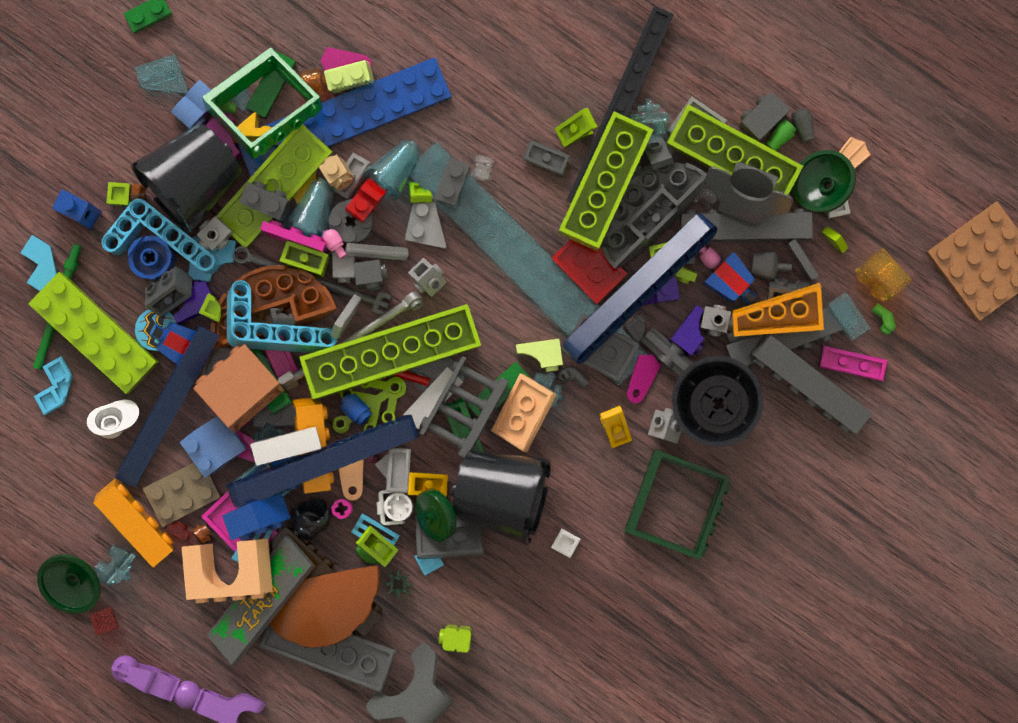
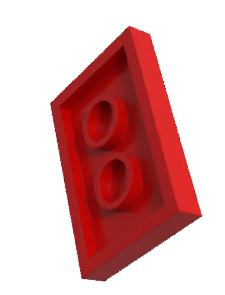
[551,239,628,305]

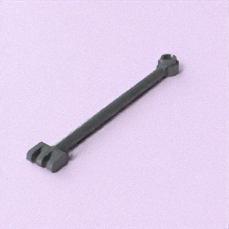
[233,246,393,316]

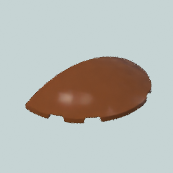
[210,265,337,349]
[269,565,379,647]

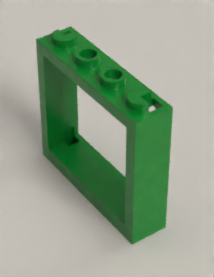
[202,47,322,159]

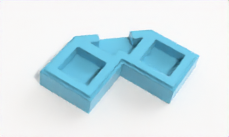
[21,235,58,291]
[34,356,74,415]

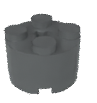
[328,199,374,245]

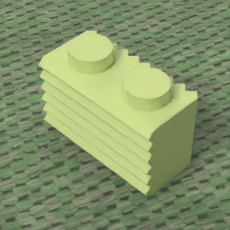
[324,60,374,94]

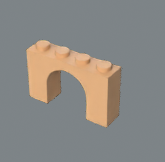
[182,538,273,603]

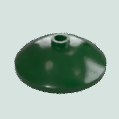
[792,150,856,213]
[37,554,101,614]

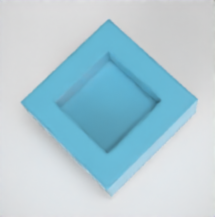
[414,555,444,575]

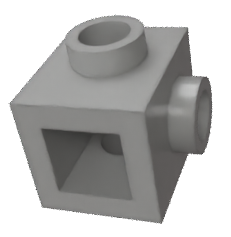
[197,216,234,251]
[408,258,447,297]
[699,305,733,337]
[648,408,682,444]

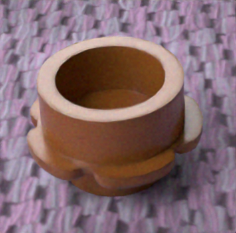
[130,183,146,201]
[191,525,212,544]

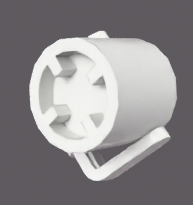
[376,490,414,525]

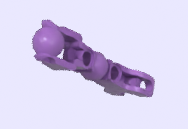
[111,655,266,723]

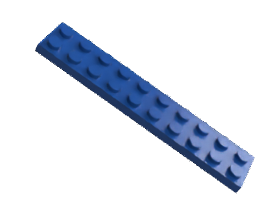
[238,57,451,176]

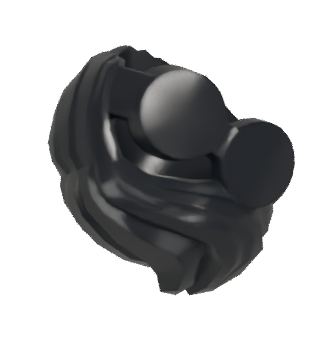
[290,499,332,540]

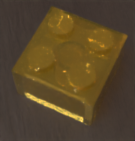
[855,247,912,302]

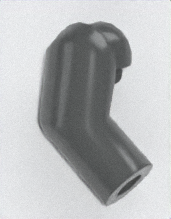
[558,367,590,388]

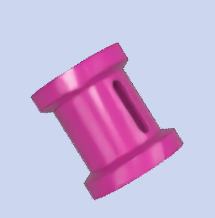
[332,499,353,519]

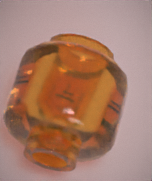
[300,68,328,96]

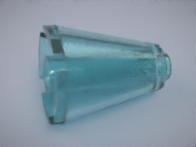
[363,140,420,201]
[285,178,334,238]

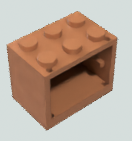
[193,344,284,434]

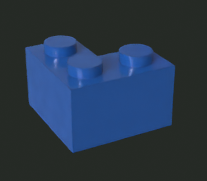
[222,493,290,541]

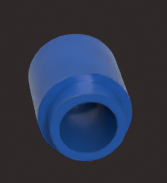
[340,393,372,426]

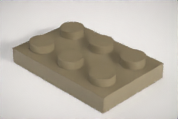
[143,462,222,527]

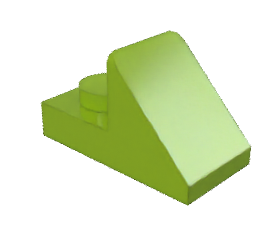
[555,108,597,148]
[356,526,398,567]

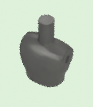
[751,251,792,281]

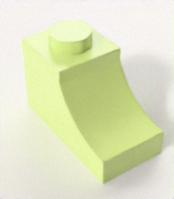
[516,339,563,372]

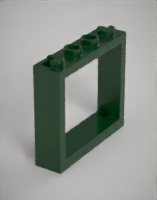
[624,449,731,560]

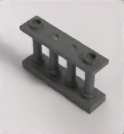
[419,356,509,458]

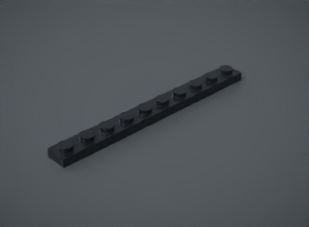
[566,5,674,203]

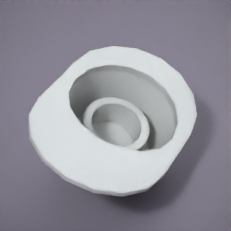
[87,399,139,439]

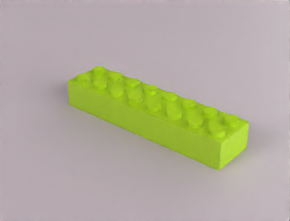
[299,304,481,401]

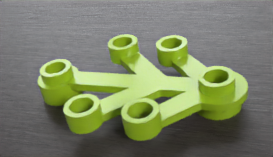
[332,377,407,434]

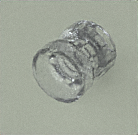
[471,155,496,181]

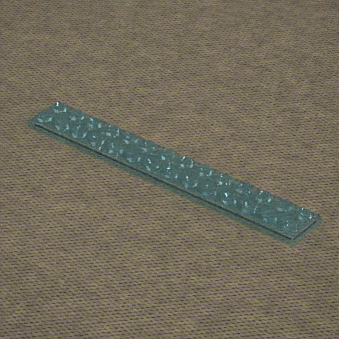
[406,141,648,386]

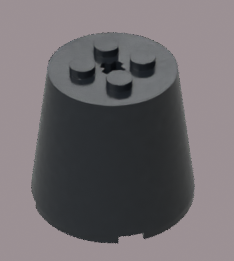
[131,123,243,233]
[672,356,763,447]
[452,451,551,546]

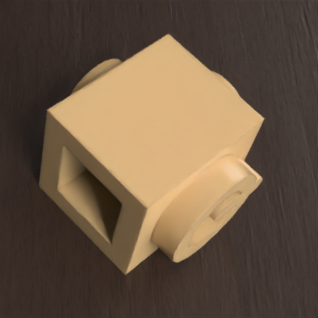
[319,154,355,191]

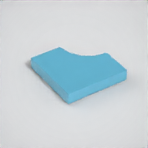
[188,236,237,282]

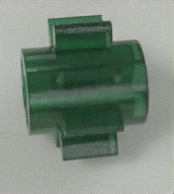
[385,570,413,598]

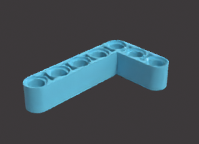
[101,199,220,274]
[227,280,337,353]

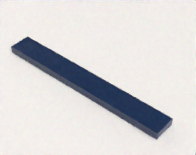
[115,325,220,487]

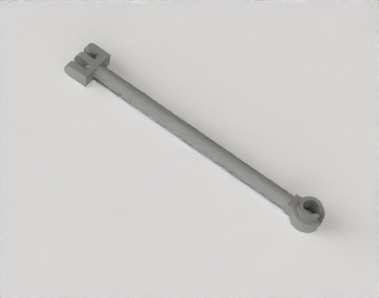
[278,291,423,391]

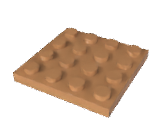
[926,201,1018,322]

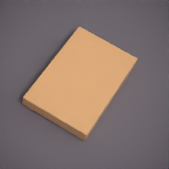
[491,373,557,452]

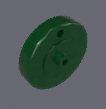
[415,489,457,542]

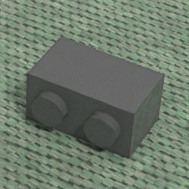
[739,92,790,142]
[434,157,471,209]

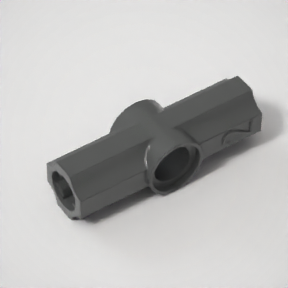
[640,327,692,376]

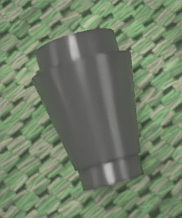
[791,108,815,141]

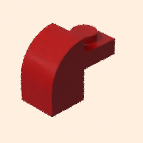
[345,178,388,223]

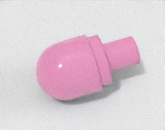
[322,229,346,259]
[699,246,721,269]

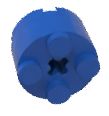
[128,236,176,282]

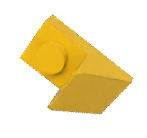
[233,112,278,145]
[600,406,632,449]
[408,473,448,497]

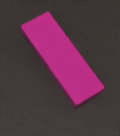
[818,346,888,382]

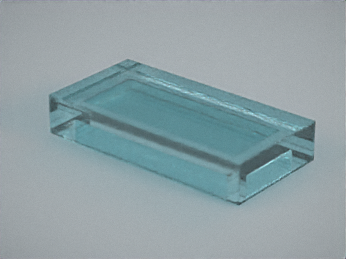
[827,292,871,341]

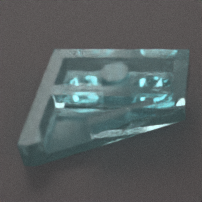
[134,54,188,95]

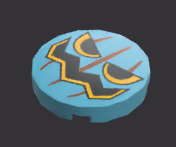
[135,310,177,351]

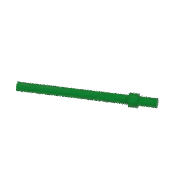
[33,244,82,370]

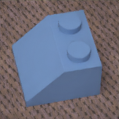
[180,416,247,478]

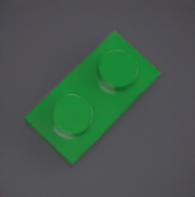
[123,0,173,34]

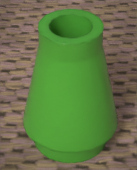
[766,119,797,151]

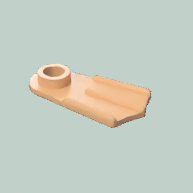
[839,137,870,168]
[339,459,364,501]

